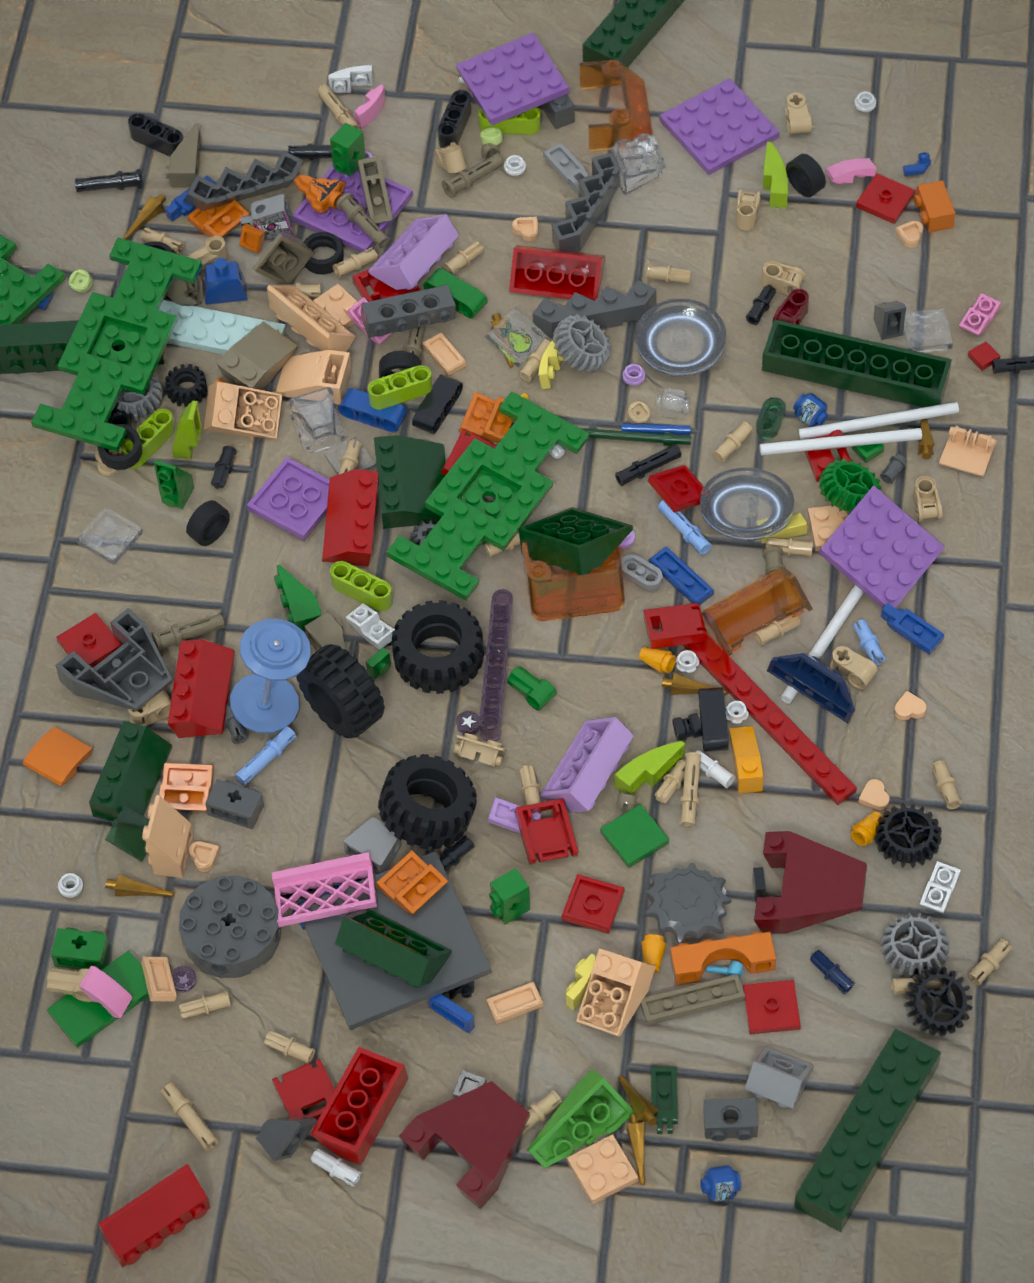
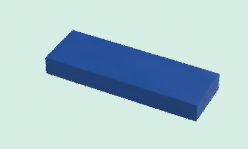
[649,546,714,606]

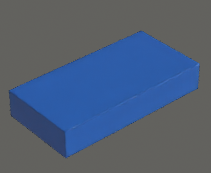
[428,994,475,1033]

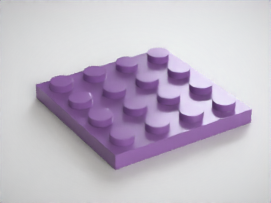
[456,32,570,126]
[659,78,780,175]
[292,165,413,253]
[818,486,945,608]

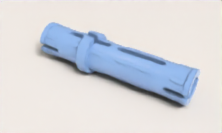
[658,500,712,555]
[234,726,297,786]

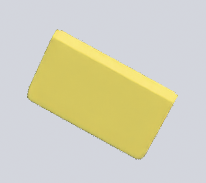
[755,513,808,544]

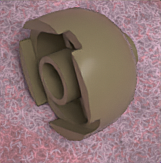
[166,275,204,306]

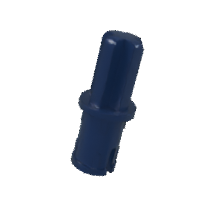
[810,950,855,995]

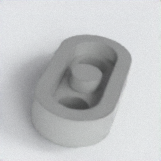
[620,554,663,591]

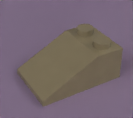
[252,232,314,284]
[217,321,299,390]

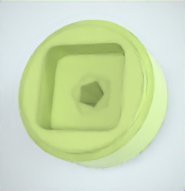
[481,127,503,145]
[69,270,93,293]

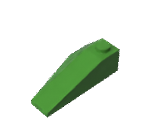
[527,1069,634,1168]

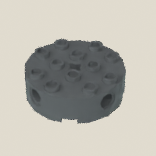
[179,876,281,978]

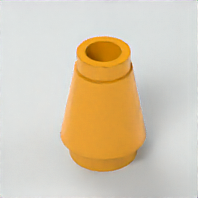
[639,647,676,674]
[850,811,883,846]
[641,934,666,974]

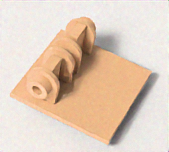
[939,425,997,477]

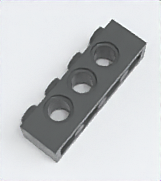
[361,285,456,338]

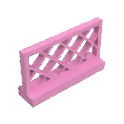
[272,852,377,927]

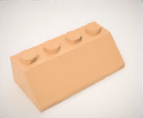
[267,285,356,352]

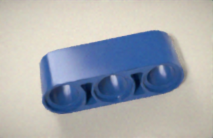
[338,388,407,432]

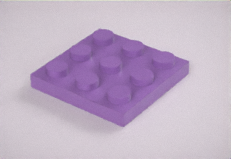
[247,457,329,541]

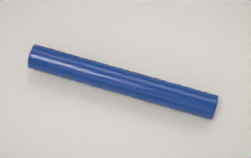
[621,424,691,435]

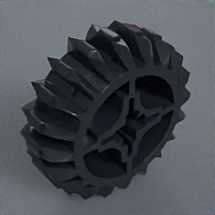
[874,803,942,868]
[904,966,973,1036]

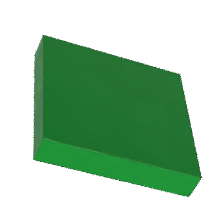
[600,804,669,868]

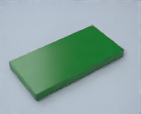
[47,950,149,1048]

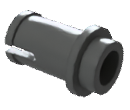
[880,454,907,484]

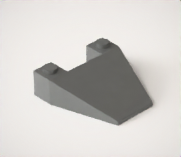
[55,608,173,711]

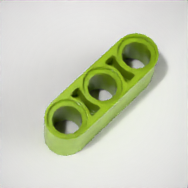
[478,107,541,135]
[368,365,432,410]
[122,409,175,468]
[330,561,393,611]

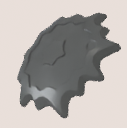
[644,862,732,944]

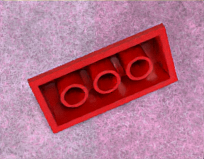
[509,245,605,301]
[322,469,378,567]
[167,639,235,738]
[311,1047,408,1165]
[98,1164,210,1268]

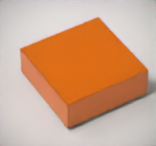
[239,224,265,254]

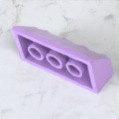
[368,214,459,290]
[540,717,634,813]

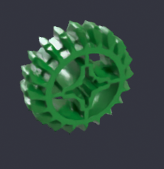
[819,458,882,515]

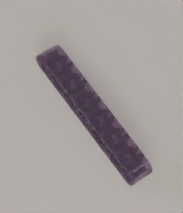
[479,589,514,742]

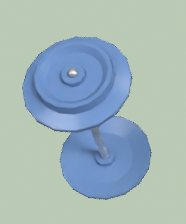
[230,619,311,733]

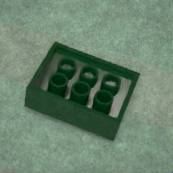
[374,435,446,529]
[518,507,633,575]

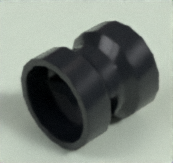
[672,713,702,741]

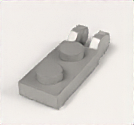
[543,143,590,195]

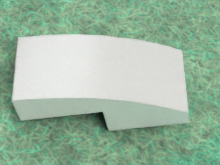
[328,65,373,93]
[346,603,395,650]
[920,861,961,914]

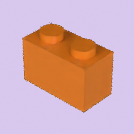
[914,180,956,232]

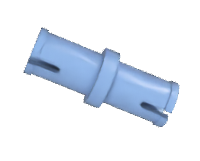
[853,620,886,666]

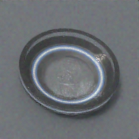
[636,299,726,376]
[700,468,794,540]

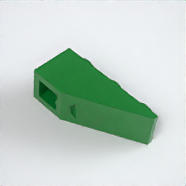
[154,460,194,509]
[274,565,322,633]

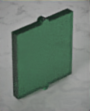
[105,805,150,862]

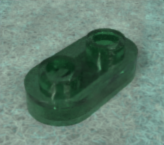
[756,397,786,439]

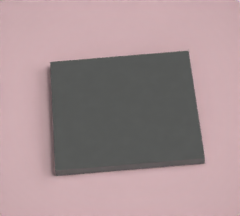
[299,851,492,1030]

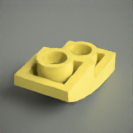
[538,341,564,389]
[565,954,596,1011]

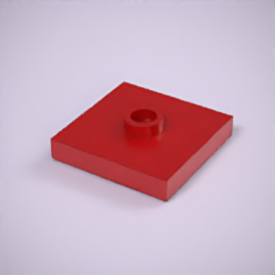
[856,173,916,224]
[648,465,708,513]
[56,613,122,667]
[561,874,625,934]
[743,980,801,1035]

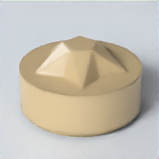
[626,401,650,424]

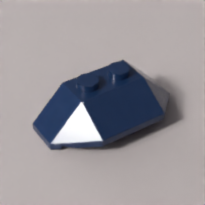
[767,653,855,723]

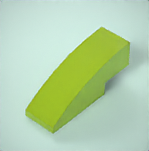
[763,142,788,208]
[172,401,202,459]
[614,741,685,795]

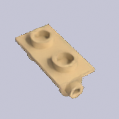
[454,733,507,767]

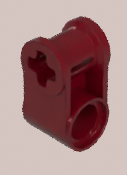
[772,289,809,325]

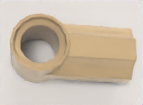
[187,236,228,271]
[47,968,92,1002]

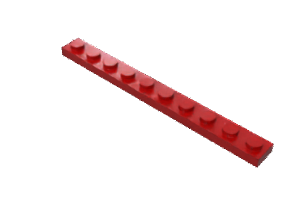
[682,634,857,806]

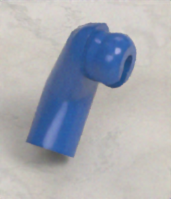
[903,152,931,176]

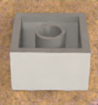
[745,1047,814,1108]

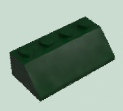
[89,721,172,828]
[335,909,452,988]

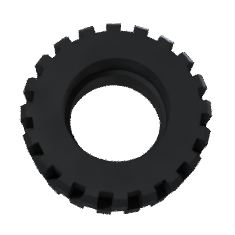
[392,600,484,694]
[296,644,385,738]
[378,754,477,849]

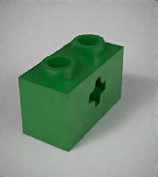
[330,122,366,177]
[489,868,530,924]
[51,927,110,970]

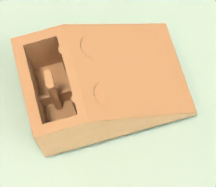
[275,350,352,405]
[204,381,282,439]
[142,795,194,878]
[576,948,656,1037]

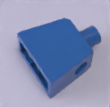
[204,258,248,305]

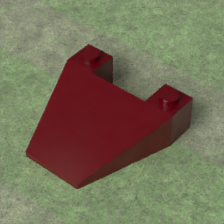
[754,831,867,934]
[399,1081,530,1210]

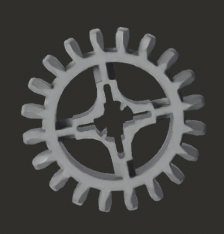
[552,314,612,373]
[114,374,163,422]
[881,912,950,978]

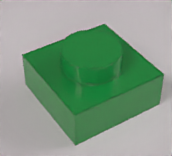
[851,432,884,463]
[366,648,391,680]

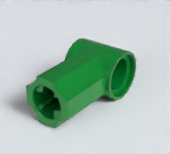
[507,666,557,711]

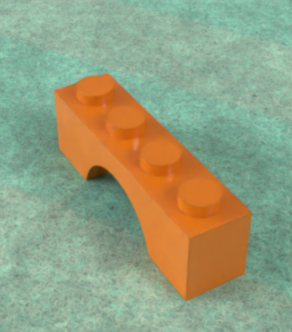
[670,931,776,986]

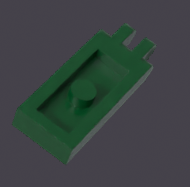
[651,1067,678,1134]

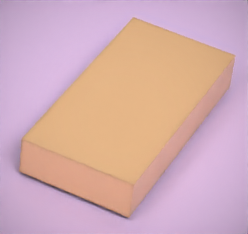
[423,333,467,377]
[141,957,177,1001]
[486,982,543,1024]

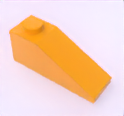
[729,726,764,794]

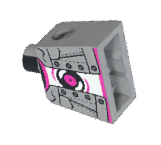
[241,194,295,239]

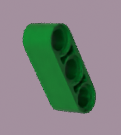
[423,268,488,318]

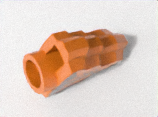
[294,175,346,214]

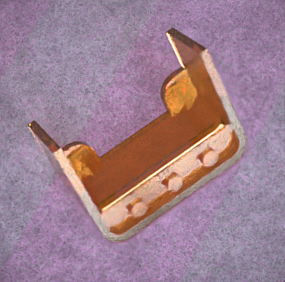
[579,60,652,151]
[522,542,625,621]
[702,568,813,656]

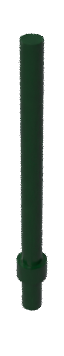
[580,428,692,446]

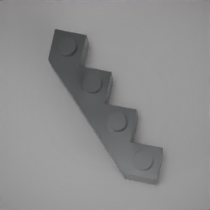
[183,150,303,211]
[552,152,620,252]
[533,280,656,339]

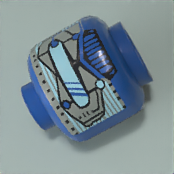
[793,393,828,427]
[700,1165,741,1202]

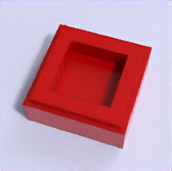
[968,341,1000,371]

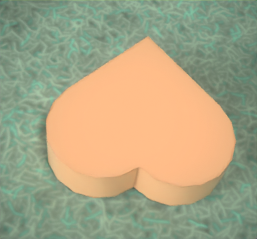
[512,217,538,242]
[895,221,923,248]
[894,691,926,720]
[858,779,890,811]
[188,841,220,872]

